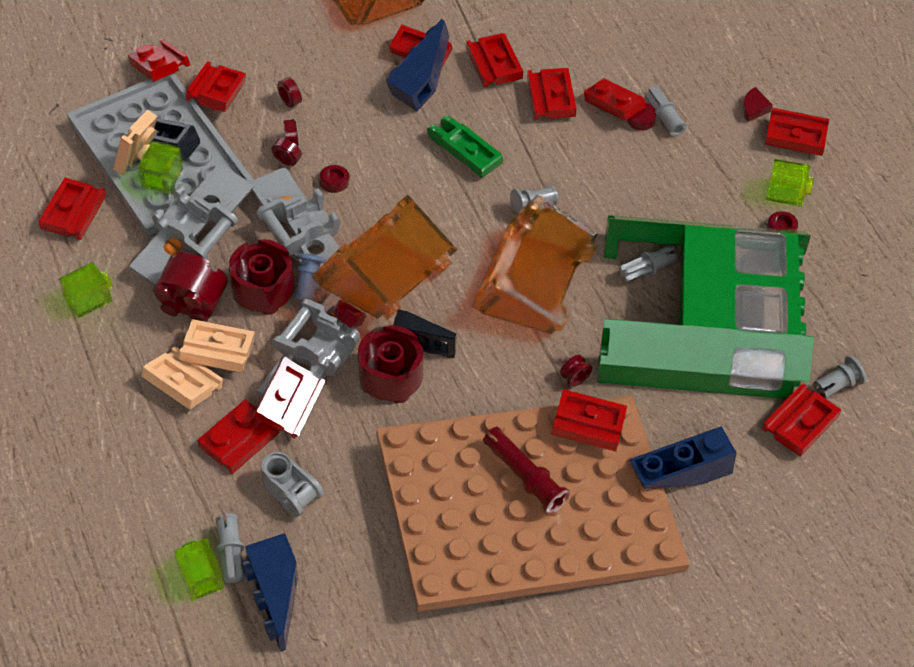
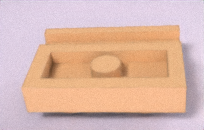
[113,109,158,176]
[179,319,255,373]
[141,346,223,410]

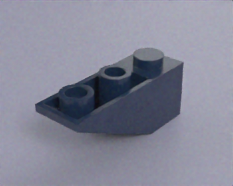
[386,19,450,112]
[629,426,737,489]
[242,533,298,652]

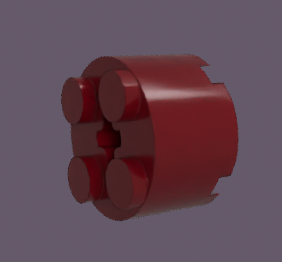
[229,239,294,315]
[153,252,228,322]
[358,325,424,403]

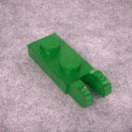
[427,115,503,178]

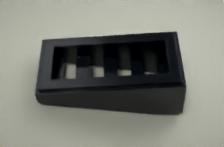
[150,118,200,161]
[393,309,457,358]

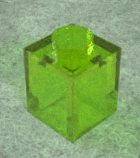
[138,141,183,194]
[767,159,814,206]
[59,262,113,318]
[174,538,225,602]

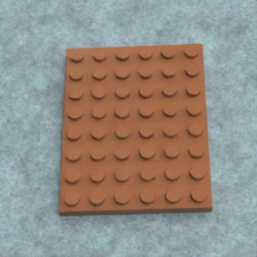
[376,396,690,612]

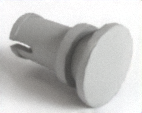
[510,186,558,218]
[813,355,867,399]

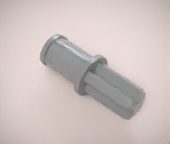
[645,86,686,137]
[619,244,678,282]
[216,513,244,584]

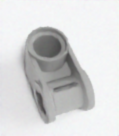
[261,452,324,517]

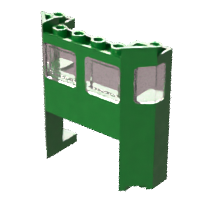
[597,215,815,399]

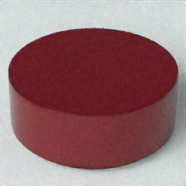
[277,77,302,107]
[627,103,656,130]
[283,119,299,147]
[271,138,302,166]
[320,165,350,193]
[766,211,798,240]

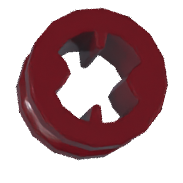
[560,355,592,387]

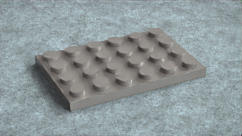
[67,73,254,237]

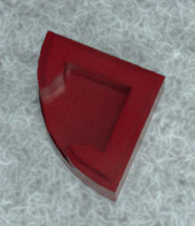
[743,87,773,122]
[333,300,367,328]

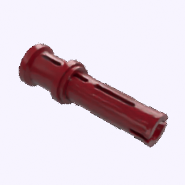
[483,426,570,514]

